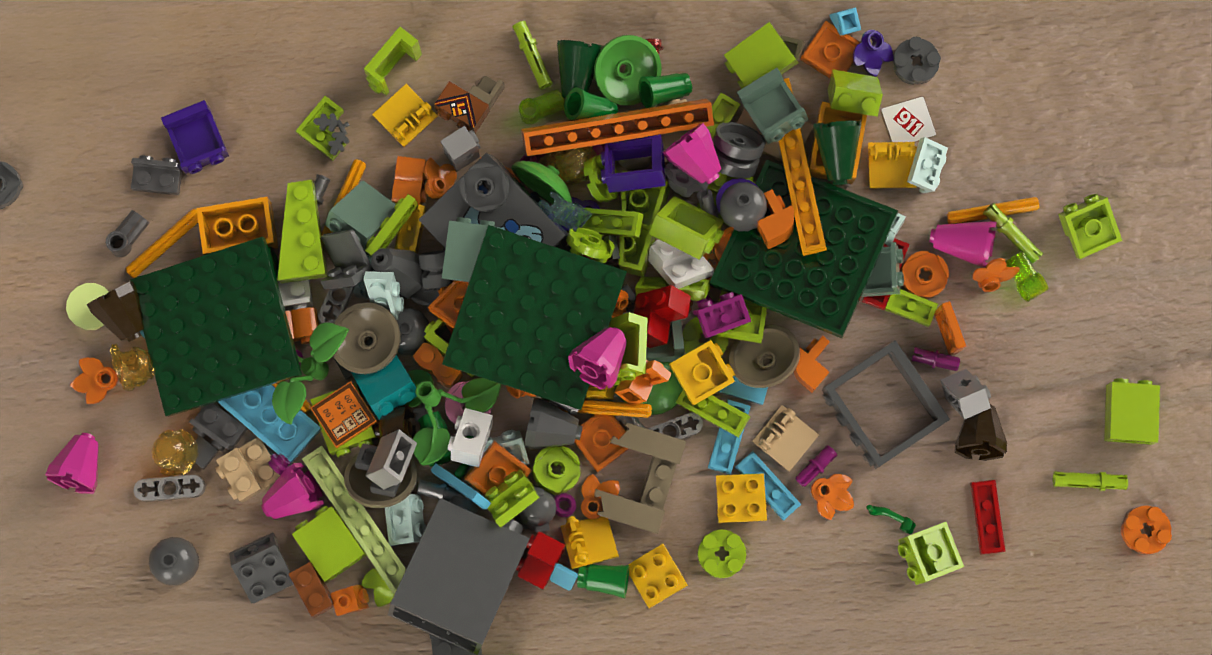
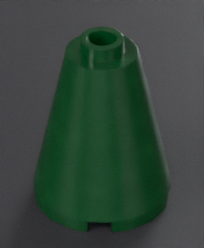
[557,40,603,99]
[813,121,861,185]

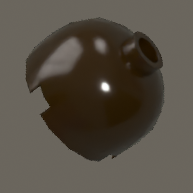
[375,404,416,439]

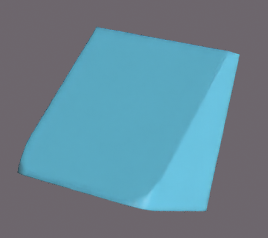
[829,7,861,36]
[550,563,578,591]

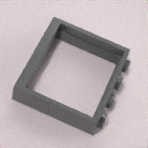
[822,340,950,469]

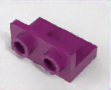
[693,292,751,338]

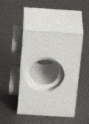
[448,408,493,468]

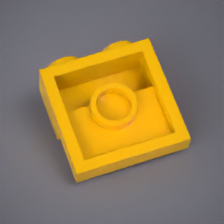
[669,340,735,406]

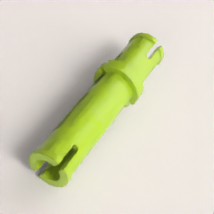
[512,21,553,90]
[983,203,1043,263]
[1052,471,1128,491]

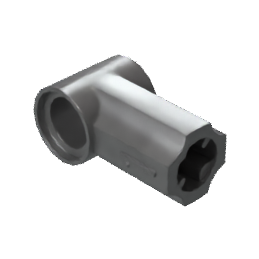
[105,210,149,257]

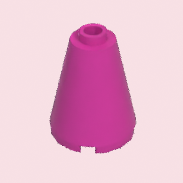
[929,221,997,268]

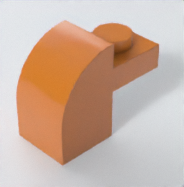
[757,189,794,249]
[793,336,830,393]
[614,360,671,404]

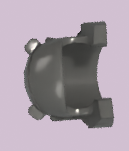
[514,484,556,532]

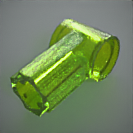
[519,89,565,124]
[1006,251,1048,302]

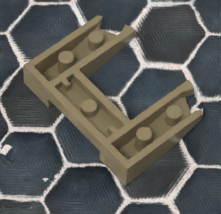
[594,422,686,534]

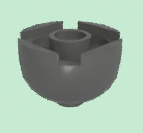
[720,182,767,231]
[397,308,429,356]
[149,537,199,586]

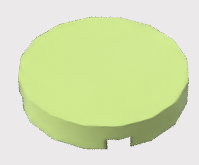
[66,283,109,330]

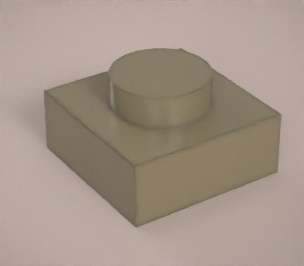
[781,35,805,65]

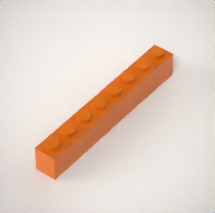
[521,99,714,156]

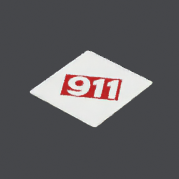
[881,97,936,142]

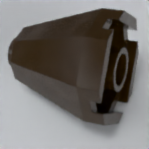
[86,281,144,342]
[955,402,1007,461]

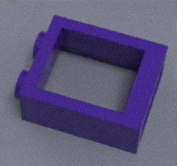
[601,135,666,193]

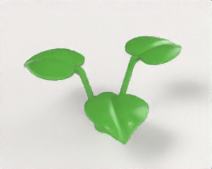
[272,323,349,425]
[404,370,501,465]

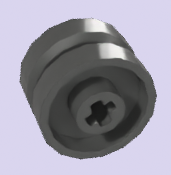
[713,122,766,178]

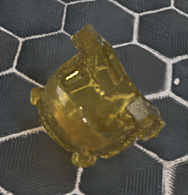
[547,146,593,185]
[110,344,156,391]
[151,429,198,477]

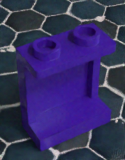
[161,100,229,174]

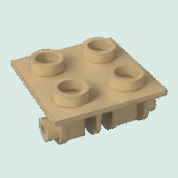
[752,405,819,472]

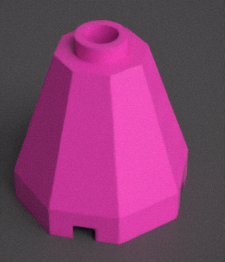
[662,123,721,184]
[568,327,626,389]
[45,433,99,494]
[261,463,324,519]

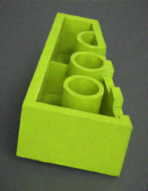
[619,170,670,277]
[277,180,328,284]

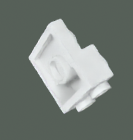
[648,239,714,289]

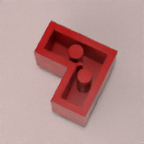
[634,285,691,348]
[516,531,566,590]

